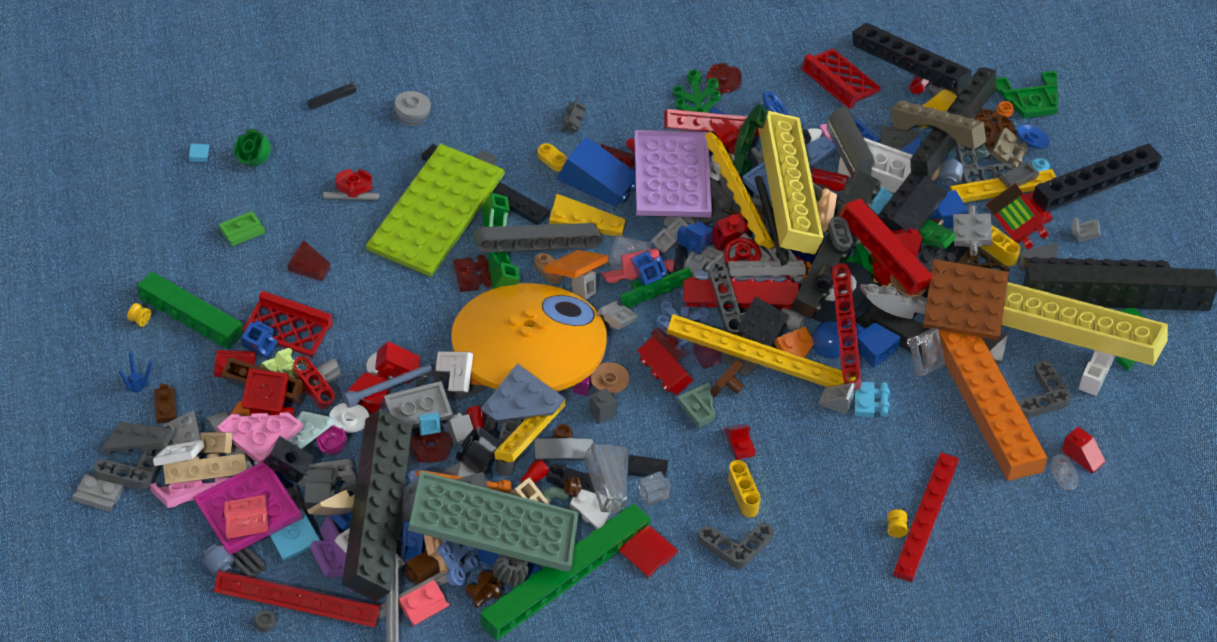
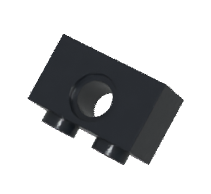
[263,436,314,483]

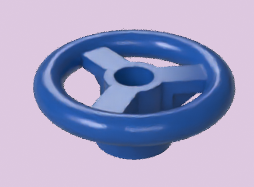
[762,90,787,115]

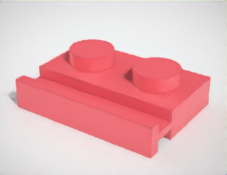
[398,580,449,627]

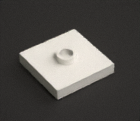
[153,440,204,466]

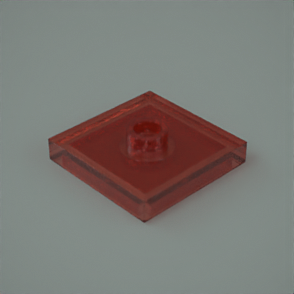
[650,326,689,360]

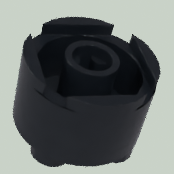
[456,426,500,473]

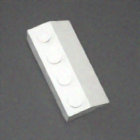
[838,138,913,193]

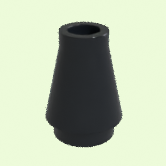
[814,264,833,291]

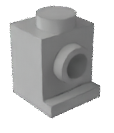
[569,271,596,300]

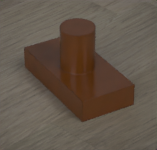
[711,359,745,397]

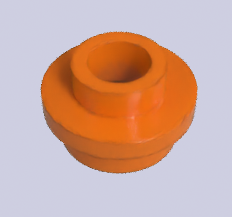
[996,101,1014,117]

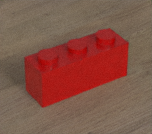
[637,336,694,396]

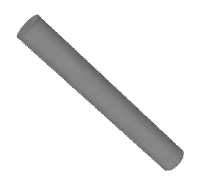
[323,192,379,201]

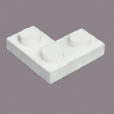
[435,352,473,392]

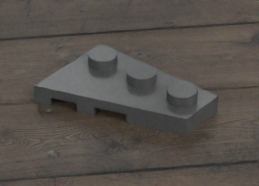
[102,422,174,455]

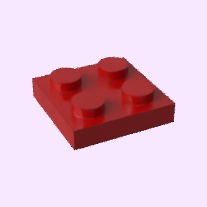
[241,368,289,414]

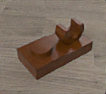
[154,383,177,424]

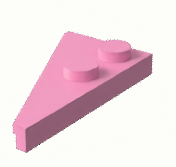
[150,477,230,508]

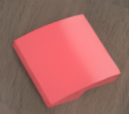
[224,495,268,539]

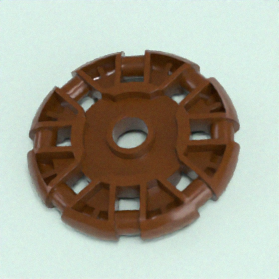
[964,109,1018,158]

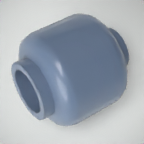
[939,159,963,187]
[203,544,234,576]

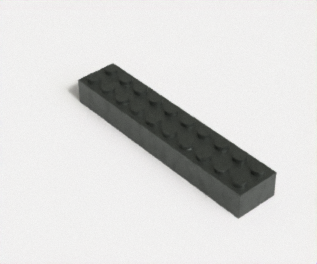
[1022,263,1217,311]
[342,408,412,602]

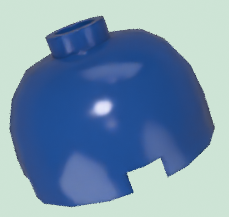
[812,320,850,359]

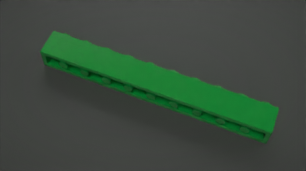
[480,504,651,641]

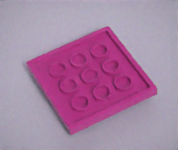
[193,462,303,555]

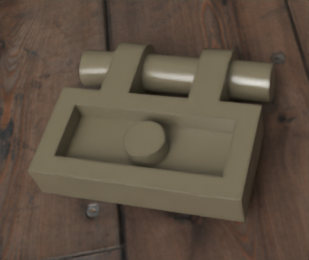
[990,128,1028,168]

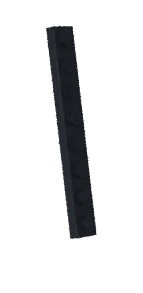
[422,144,549,225]
[1023,257,1171,269]

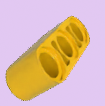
[981,225,1020,266]
[728,460,761,518]

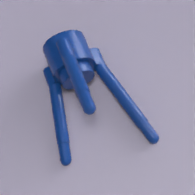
[119,352,153,393]

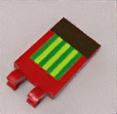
[985,183,1049,250]

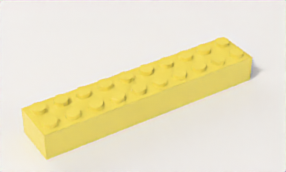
[758,111,823,255]
[1002,282,1168,366]

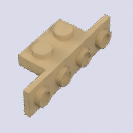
[163,453,246,484]

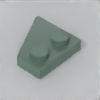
[677,382,715,428]

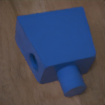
[929,190,968,228]
[856,323,901,368]

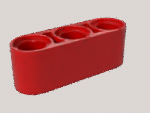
[292,356,335,410]

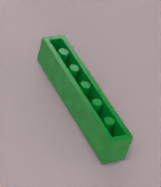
[137,272,243,350]

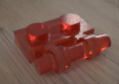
[453,255,492,293]

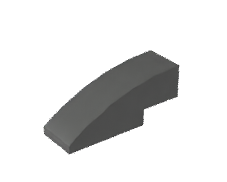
[533,438,594,461]

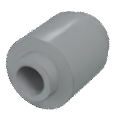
[780,308,805,331]

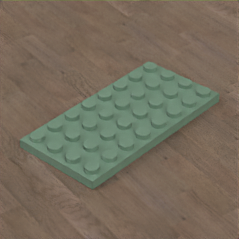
[408,471,579,572]

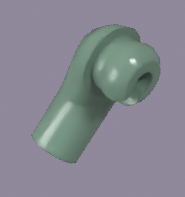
[541,486,569,503]

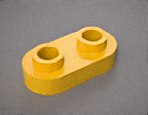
[537,143,567,172]

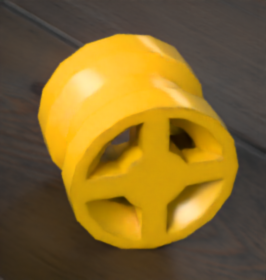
[127,303,151,327]

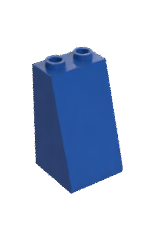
[557,137,636,207]

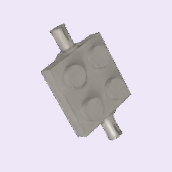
[953,205,992,256]

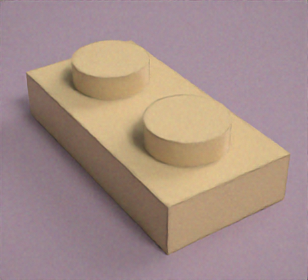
[199,432,232,453]

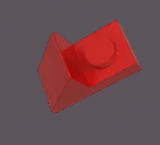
[724,424,756,460]

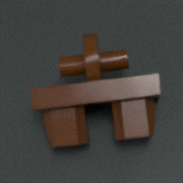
[465,568,503,608]

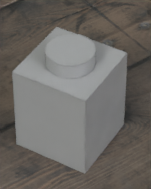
[447,413,473,446]

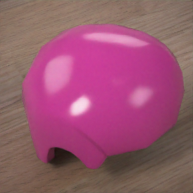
[316,425,347,455]

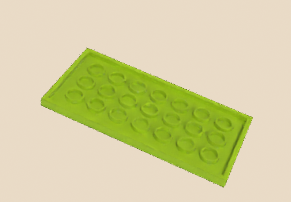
[366,143,505,277]

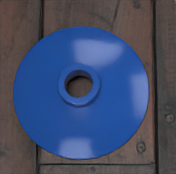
[1017,125,1050,148]

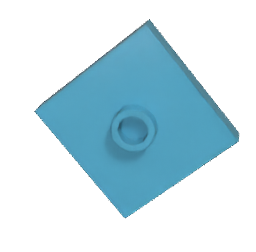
[269,509,320,562]

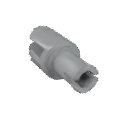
[304,358,342,393]

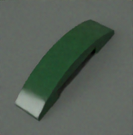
[734,104,768,177]

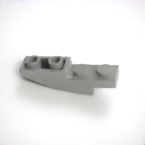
[860,284,927,319]

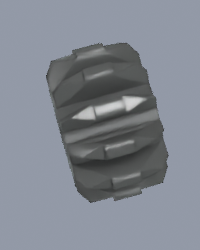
[493,554,529,587]

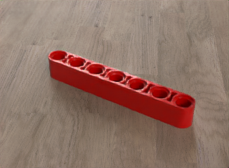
[832,263,862,391]

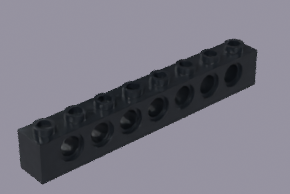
[852,22,972,95]
[1032,143,1162,212]

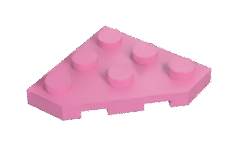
[217,412,303,463]

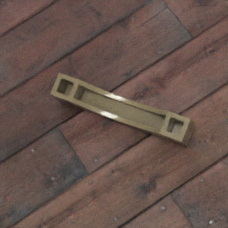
[890,100,986,149]

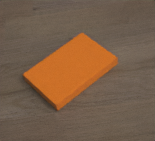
[544,250,609,278]

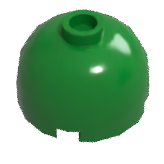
[233,129,271,167]

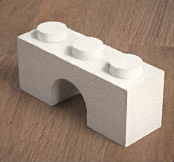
[1079,350,1115,396]

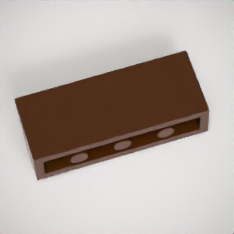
[221,357,305,406]

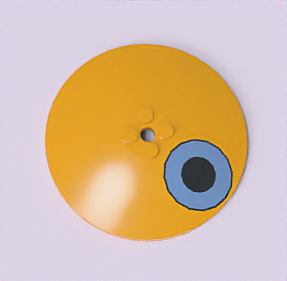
[451,283,607,392]

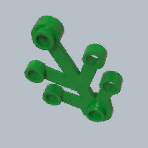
[673,69,721,113]

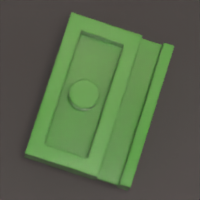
[219,211,265,247]

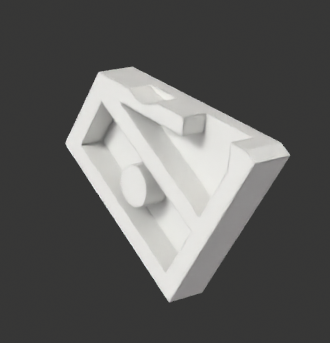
[570,489,615,529]

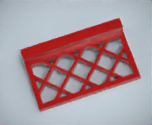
[801,49,881,109]
[243,291,333,358]

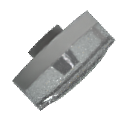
[394,91,431,126]

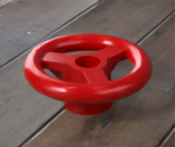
[723,237,761,265]

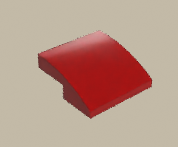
[619,525,679,578]

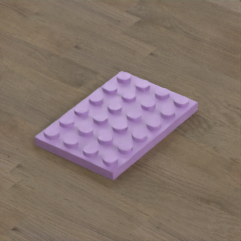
[634,130,712,217]

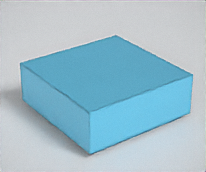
[189,144,209,162]
[418,412,441,436]

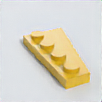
[549,194,626,238]

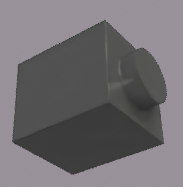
[589,388,617,424]

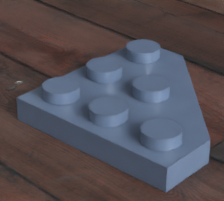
[481,364,565,422]

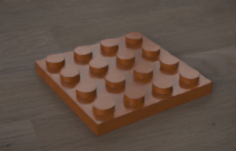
[923,259,1009,340]

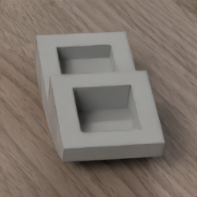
[651,217,688,254]

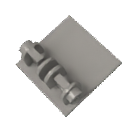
[160,410,201,446]

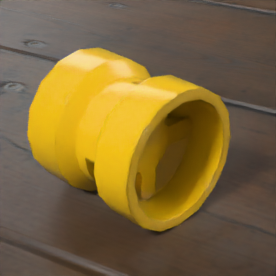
[887,509,908,538]

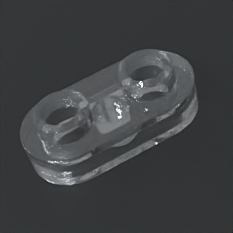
[1050,454,1079,490]

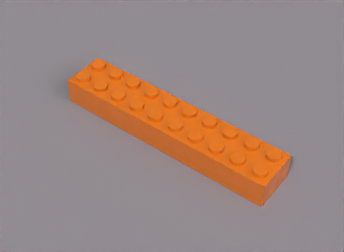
[932,329,1047,481]

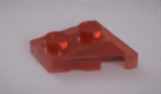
[288,241,330,281]

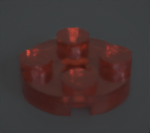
[706,63,742,94]
[411,428,451,463]

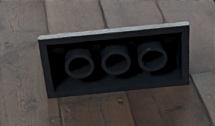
[877,173,947,231]

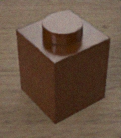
[405,551,438,585]

